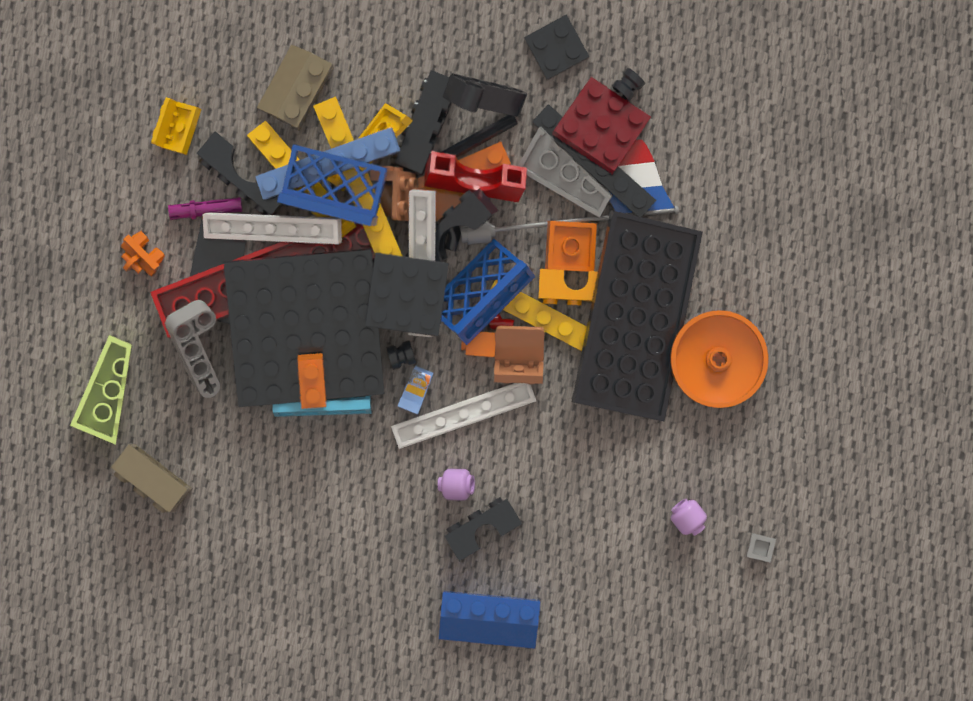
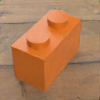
[298,353,326,409]

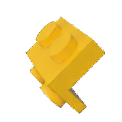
[151,97,202,155]

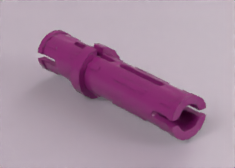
[168,197,243,220]

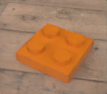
[545,221,597,272]

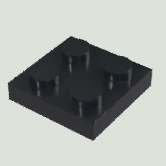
[524,14,590,80]

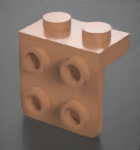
[370,166,419,221]
[494,326,544,384]

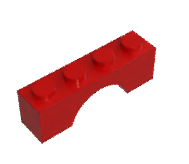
[424,151,527,203]

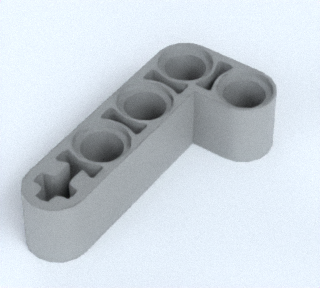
[165,300,220,398]

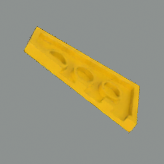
[327,103,413,191]

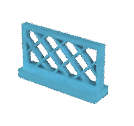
[273,395,371,417]

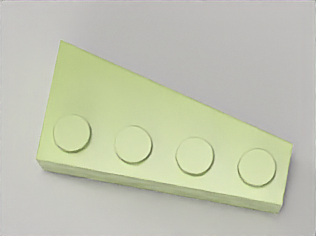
[70,335,132,445]

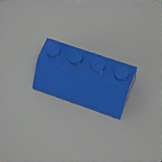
[439,591,540,648]

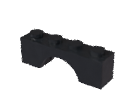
[196,131,283,215]
[405,189,499,262]

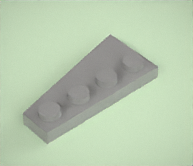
[518,127,613,218]

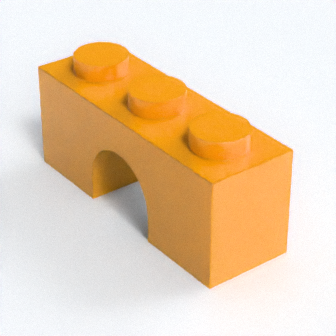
[538,269,598,306]

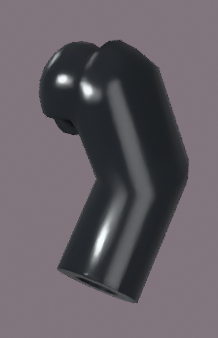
[439,217,461,252]

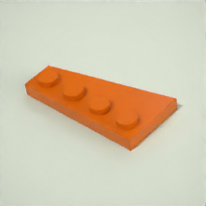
[417,141,511,222]

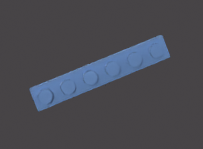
[255,128,400,200]

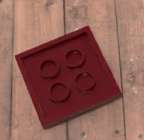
[552,77,651,174]

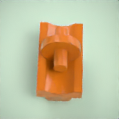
[121,231,165,277]

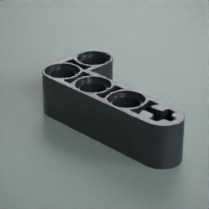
[443,73,527,117]

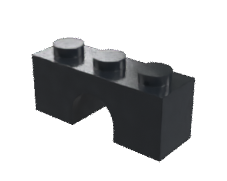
[444,497,522,561]

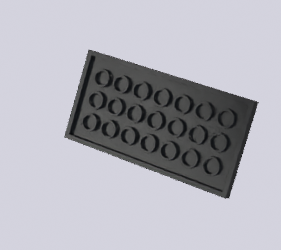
[572,211,703,422]

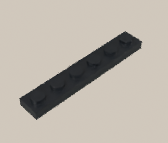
[532,104,656,217]

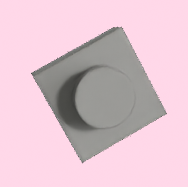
[746,533,776,563]

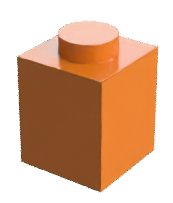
[461,332,496,358]

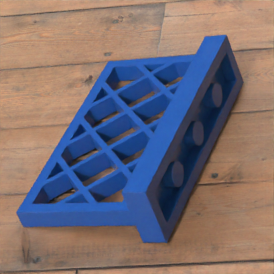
[277,144,388,226]
[441,239,536,345]

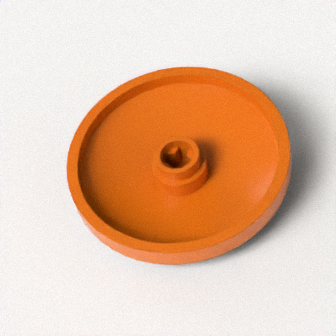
[670,310,768,408]

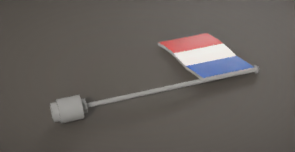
[460,139,679,245]

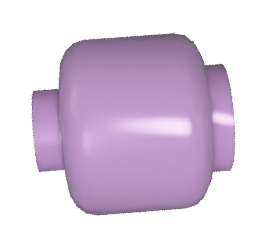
[438,469,475,501]
[671,498,707,536]

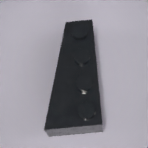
[392,70,452,176]

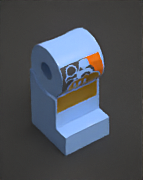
[398,366,433,415]

